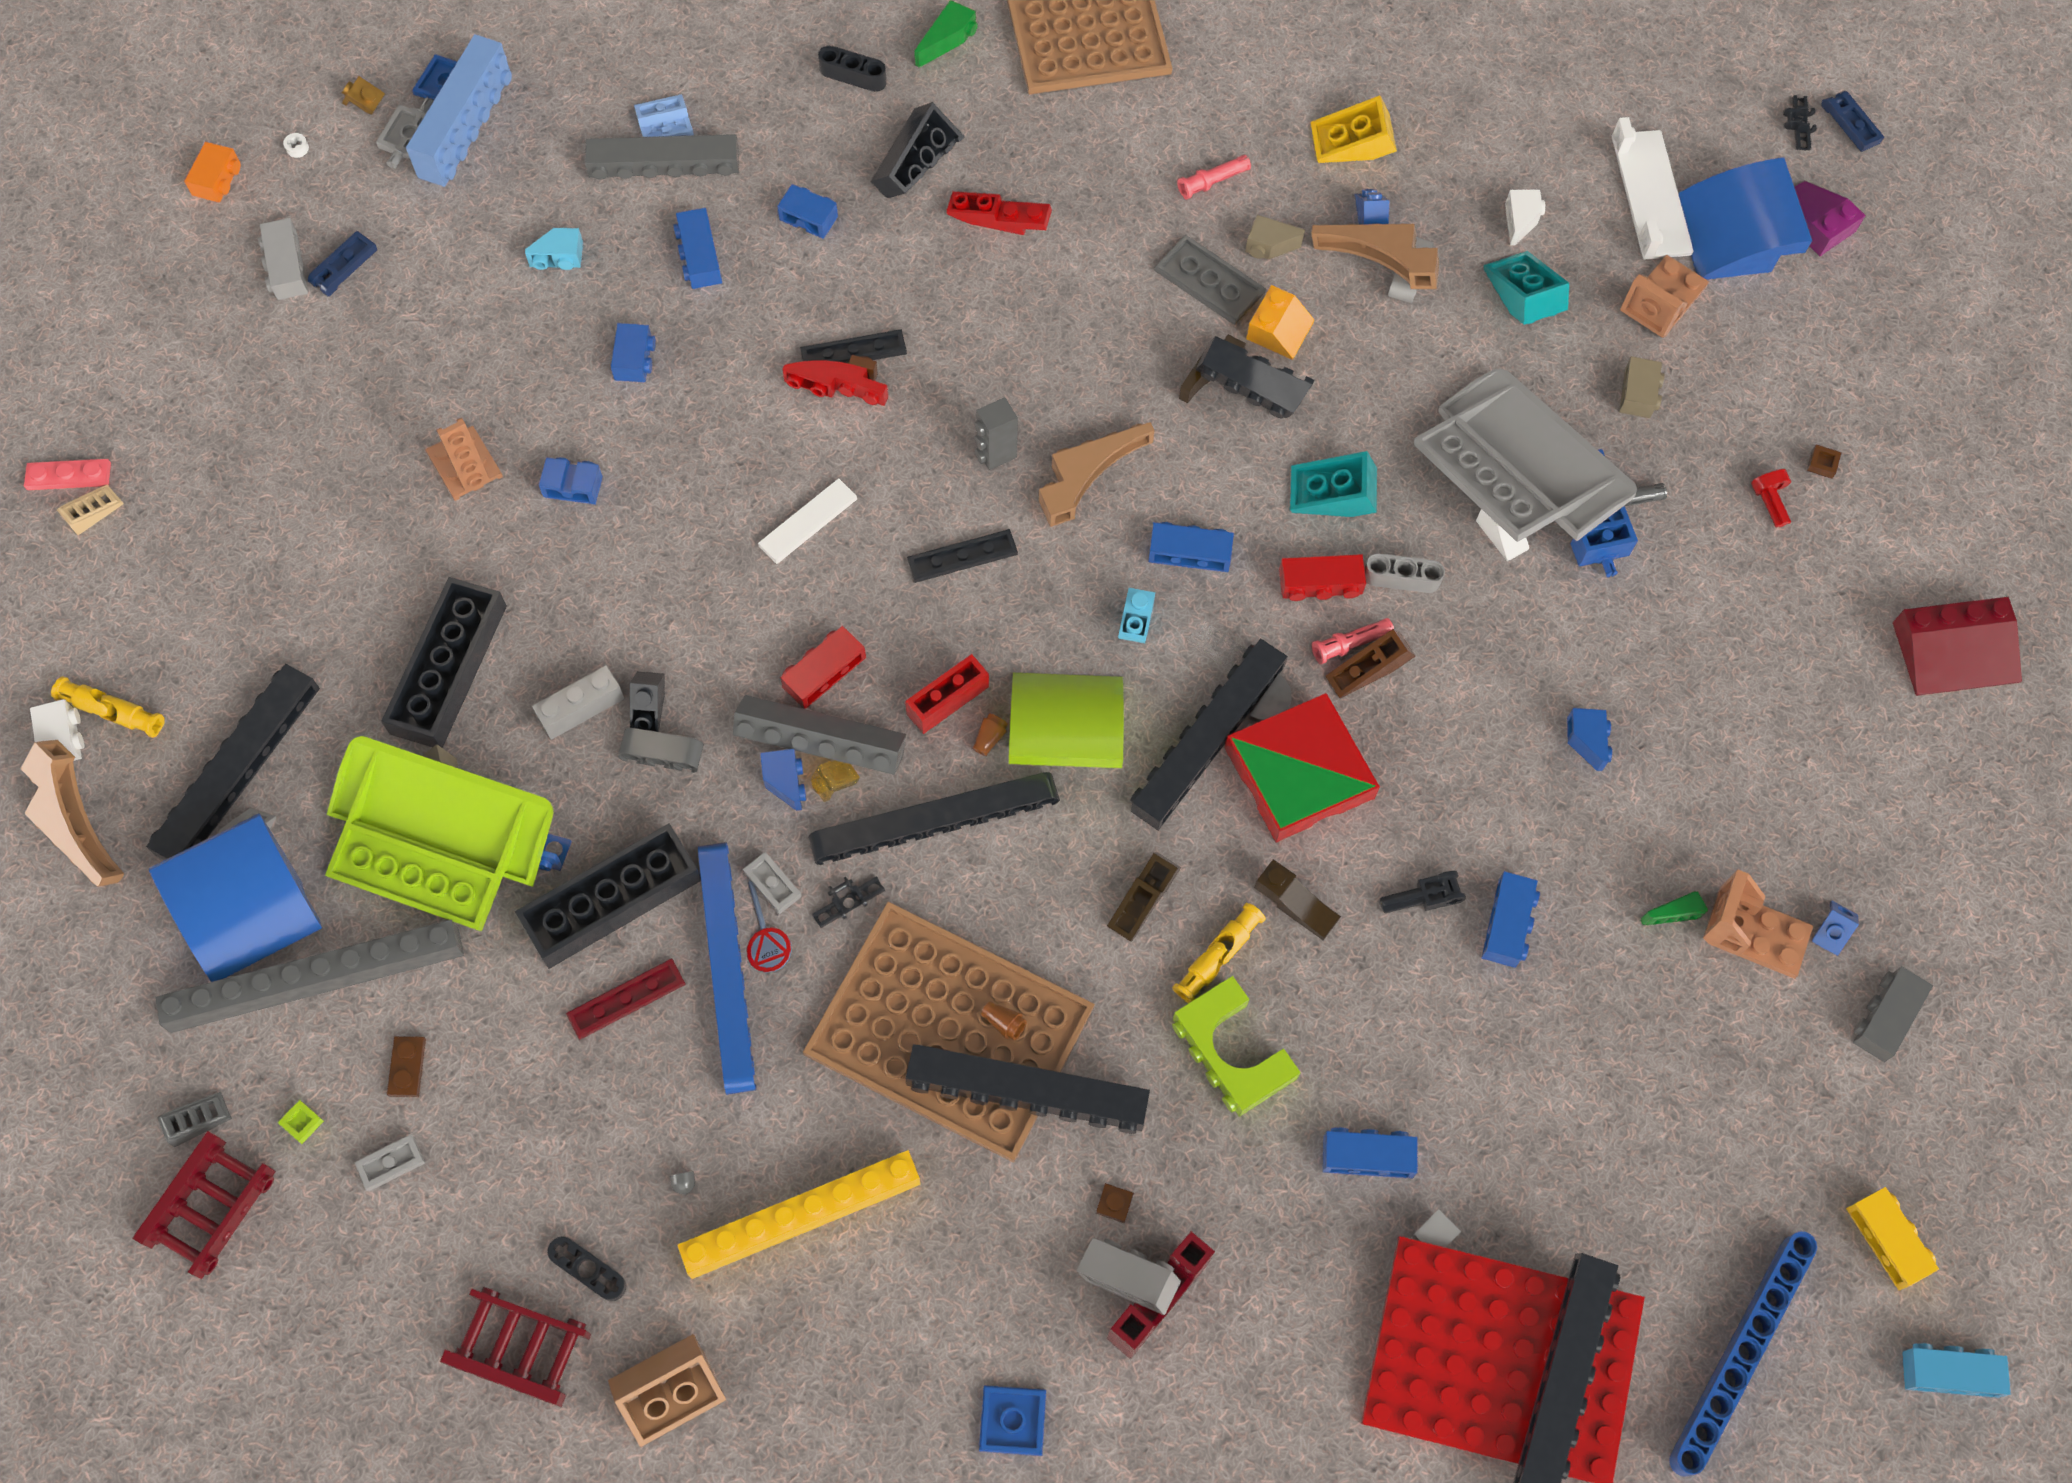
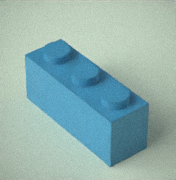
[1902,1343,2011,1398]

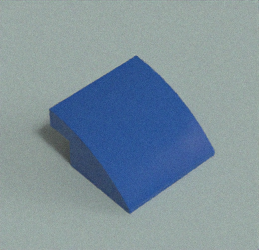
[1678,157,1812,280]
[149,813,322,982]

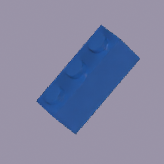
[673,208,722,289]
[1148,522,1234,572]
[1481,871,1540,968]
[1323,1127,1418,1179]

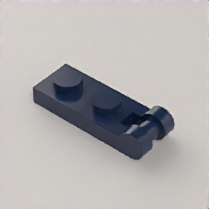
[1821,90,1884,152]
[307,231,378,297]

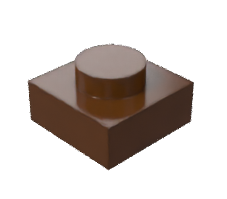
[849,355,878,381]
[1807,444,1842,479]
[1096,1183,1134,1223]

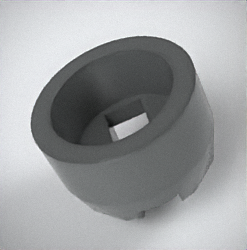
[670,1171,695,1194]

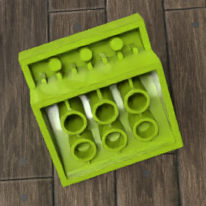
[1009,672,1124,768]

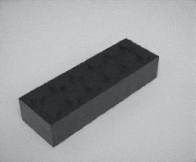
[381,577,507,748]
[515,823,701,969]

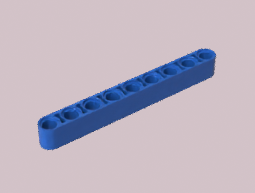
[698,842,757,1095]
[1669,1231,1817,1477]

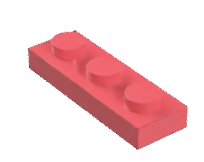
[24,459,111,490]

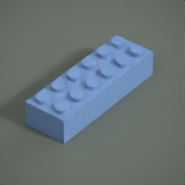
[406,34,512,187]

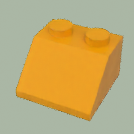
[1246,285,1314,360]

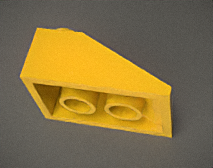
[1310,95,1397,163]

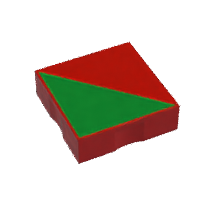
[1224,693,1380,842]

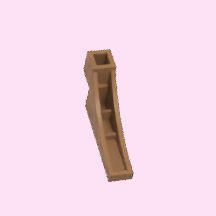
[1311,223,1439,289]
[1039,422,1155,527]
[21,739,124,887]

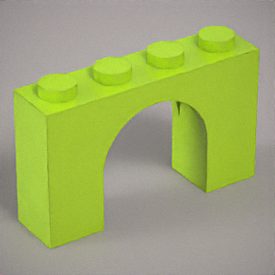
[1172,976,1301,1117]

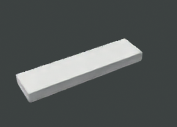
[758,478,857,564]

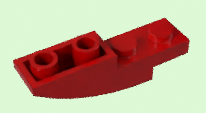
[946,191,1052,235]
[782,361,888,406]

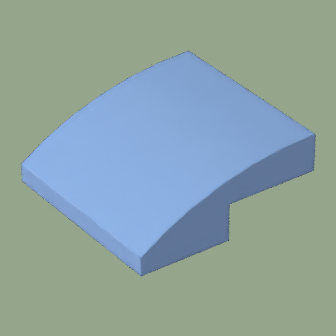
[634,94,694,137]

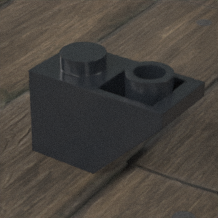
[630,671,665,732]

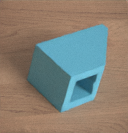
[525,228,583,270]
[1118,588,1155,643]

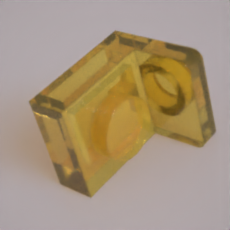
[810,760,860,802]

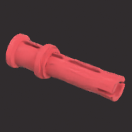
[1177,154,1251,200]
[1312,618,1394,665]

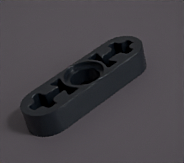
[547,1237,626,1301]

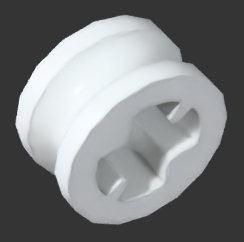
[283,133,309,158]

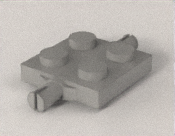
[376,97,434,169]

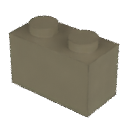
[1619,356,1665,418]

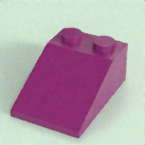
[1794,180,1866,256]

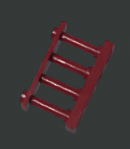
[132,1131,276,1279]
[440,1287,592,1408]

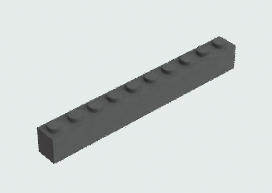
[155,919,464,1033]

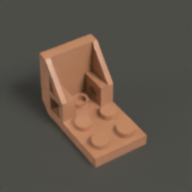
[1620,255,1709,338]
[1703,869,1813,979]

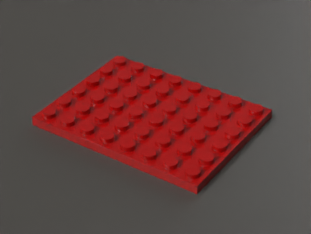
[1361,1236,1645,1483]

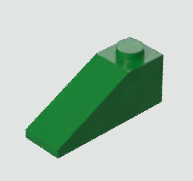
[914,0,978,67]

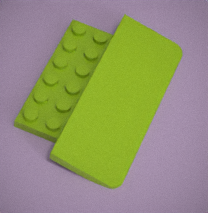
[325,736,554,931]

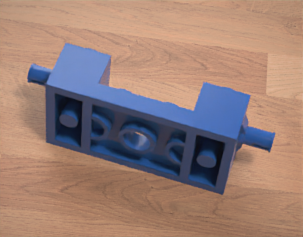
[1570,449,1638,577]

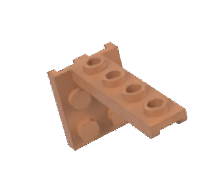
[425,417,503,501]

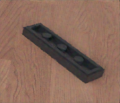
[800,329,907,364]
[907,529,1018,583]

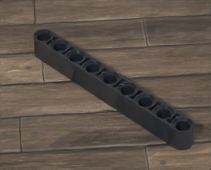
[808,772,1060,865]

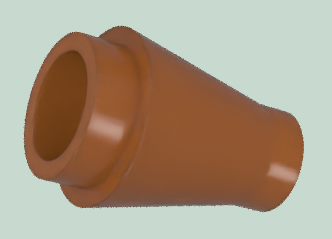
[972,713,1008,757]
[981,1001,1027,1040]

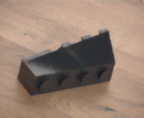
[871,102,965,198]
[1195,336,1315,419]

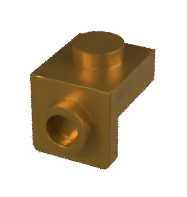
[342,76,385,115]

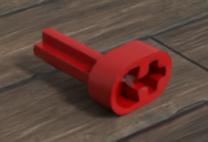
[1751,469,1791,528]

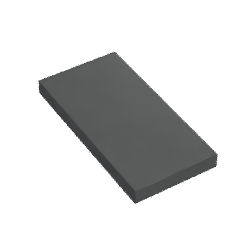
[1154,234,1266,325]

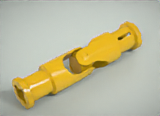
[51,676,165,738]
[1172,903,1266,1004]

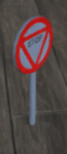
[747,880,792,973]

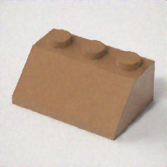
[608,1334,726,1447]

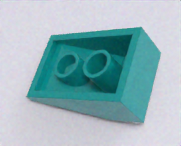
[1484,251,1569,325]
[1290,451,1377,517]

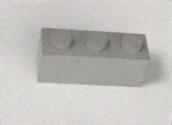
[257,218,308,300]
[532,665,624,740]
[1076,1238,1181,1315]

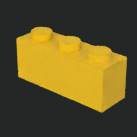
[1846,1187,1939,1290]

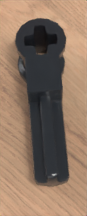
[1380,870,1466,913]

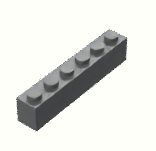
[585,134,739,180]
[733,695,906,775]

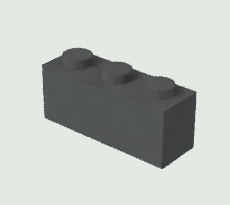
[974,397,1018,470]
[1853,966,1933,1062]

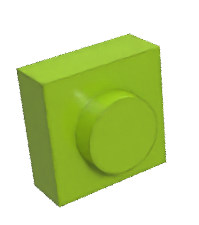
[278,1100,324,1144]

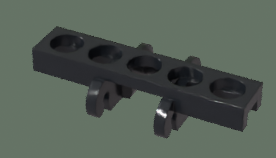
[1783,95,1817,151]
[812,876,885,928]

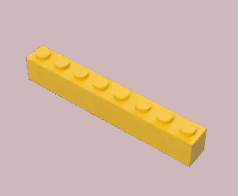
[677,1150,921,1279]

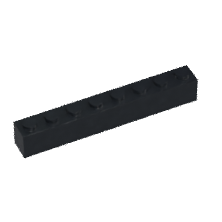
[1130,638,1288,831]
[146,663,320,860]
[905,1044,1150,1134]
[1513,1253,1620,1483]

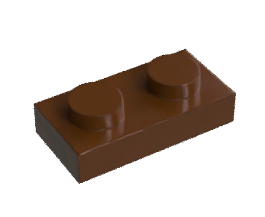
[387,1036,426,1097]

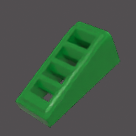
[1640,891,1708,926]

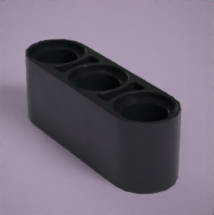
[818,45,887,92]

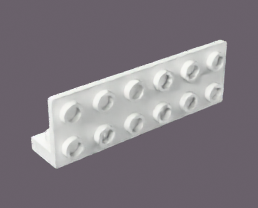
[1612,117,1693,260]

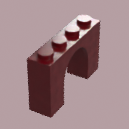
[1107,1231,1215,1360]

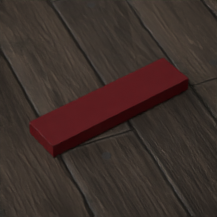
[566,958,686,1040]

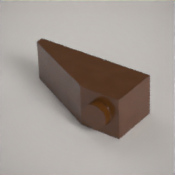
[1325,629,1416,698]

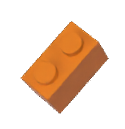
[184,142,241,203]

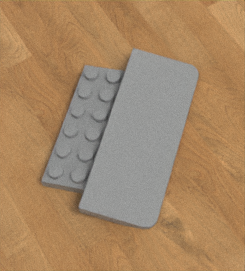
[1414,369,1637,542]

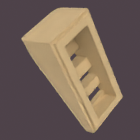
[57,485,123,535]

